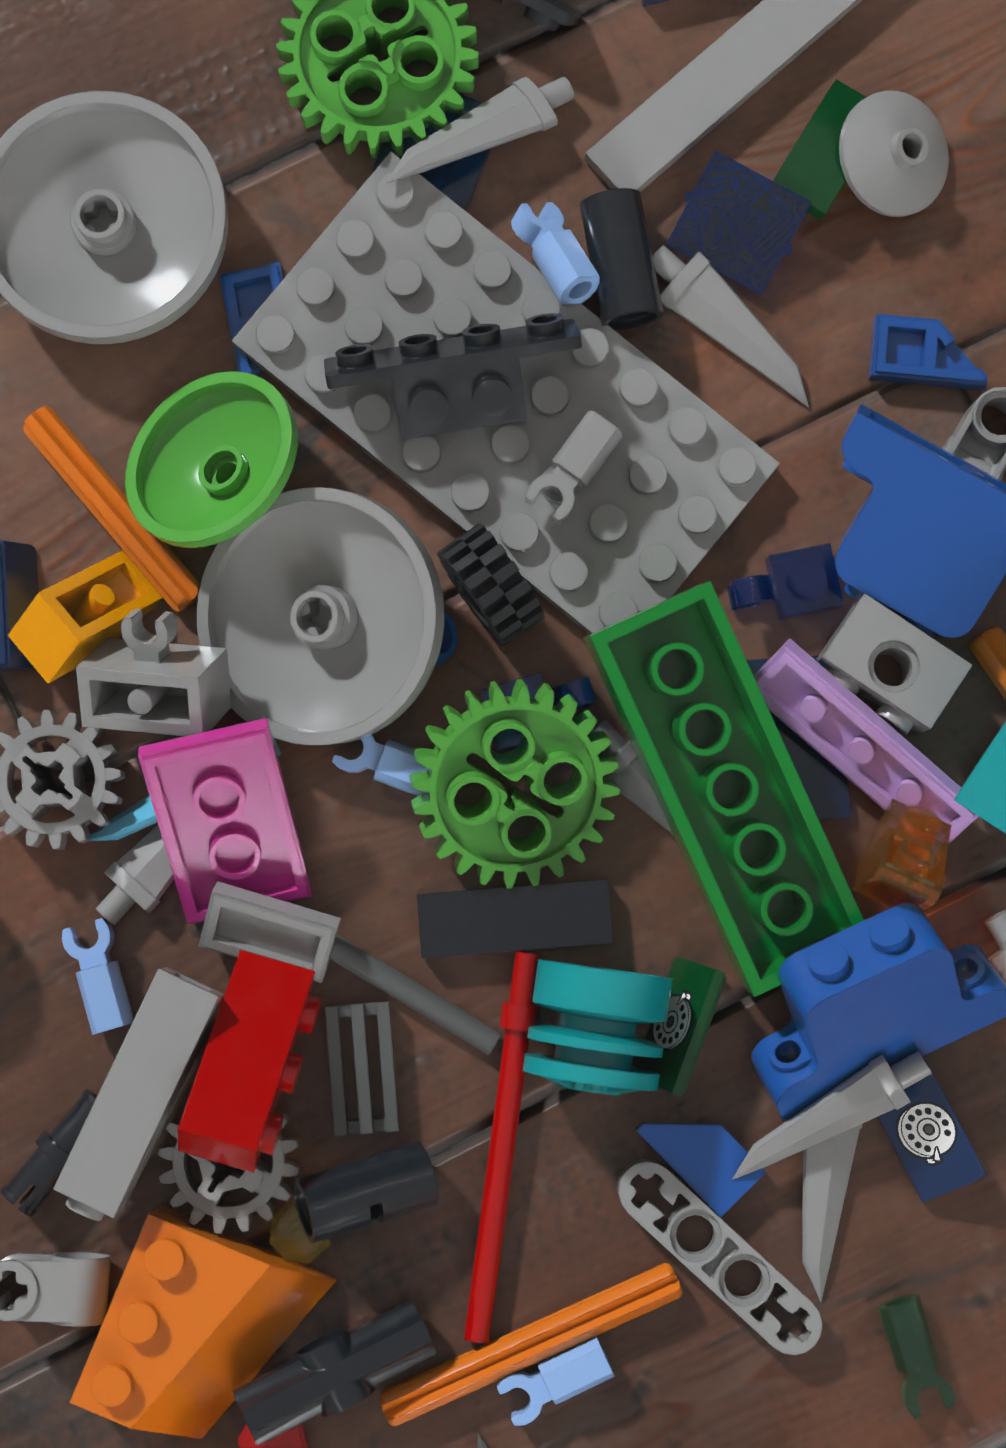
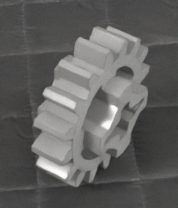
[0,710,126,850]
[158,1106,301,1234]

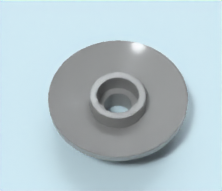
[839,90,949,217]

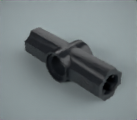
[232,1300,437,1446]

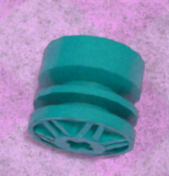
[523,959,673,1095]

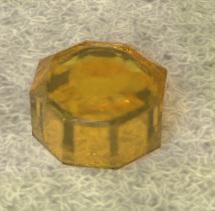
[270,1197,332,1263]

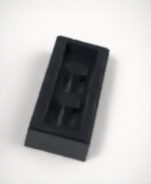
[417,879,613,958]

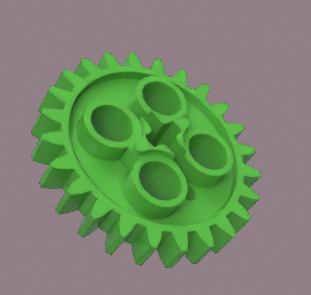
[276,0,479,159]
[409,679,620,889]

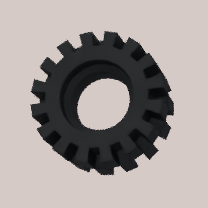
[437,523,545,647]

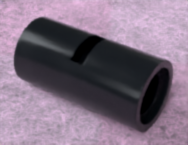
[579,188,664,330]
[293,1141,439,1244]

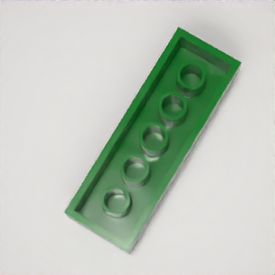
[583,581,864,997]

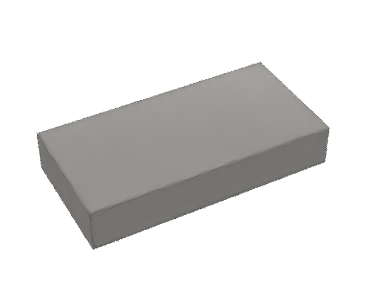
[198,881,341,983]

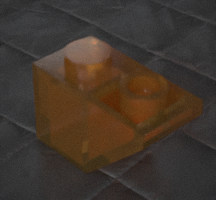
[853,799,951,911]

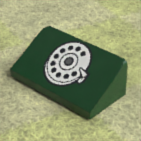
[635,958,727,1096]

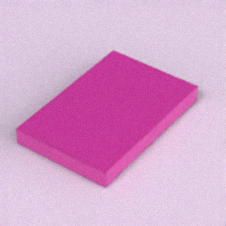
[138,718,313,925]

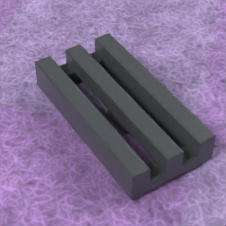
[325,1001,400,1137]

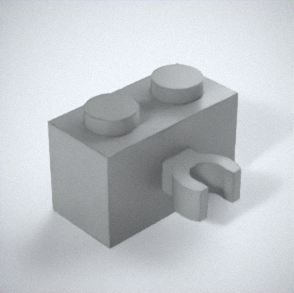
[76,609,232,736]

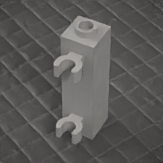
[53,967,224,1221]

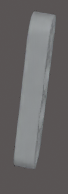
[617,1158,822,1355]

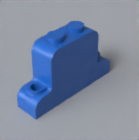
[835,404,1006,638]
[751,903,1006,1122]

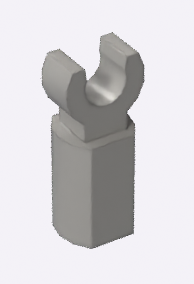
[525,410,623,525]

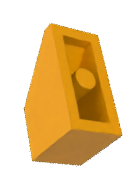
[8,550,163,684]

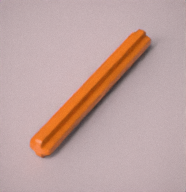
[379,1263,683,1426]

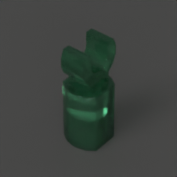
[877,1294,955,1419]

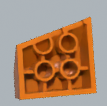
[69,1204,338,1439]

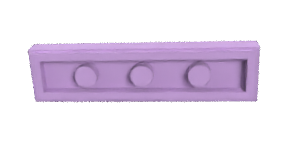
[754,638,979,855]

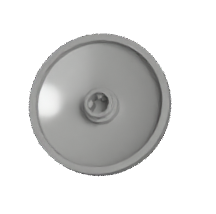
[0,91,229,344]
[197,487,444,745]

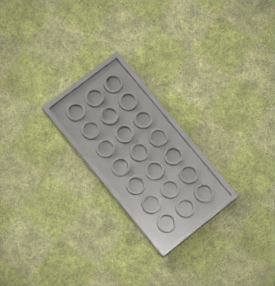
[232,152,780,635]

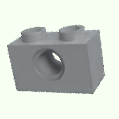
[816,594,972,735]

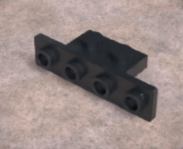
[324,313,582,440]

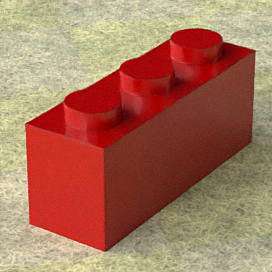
[177,950,322,1173]

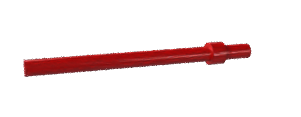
[464,951,541,1343]

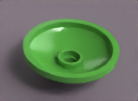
[125,371,298,548]

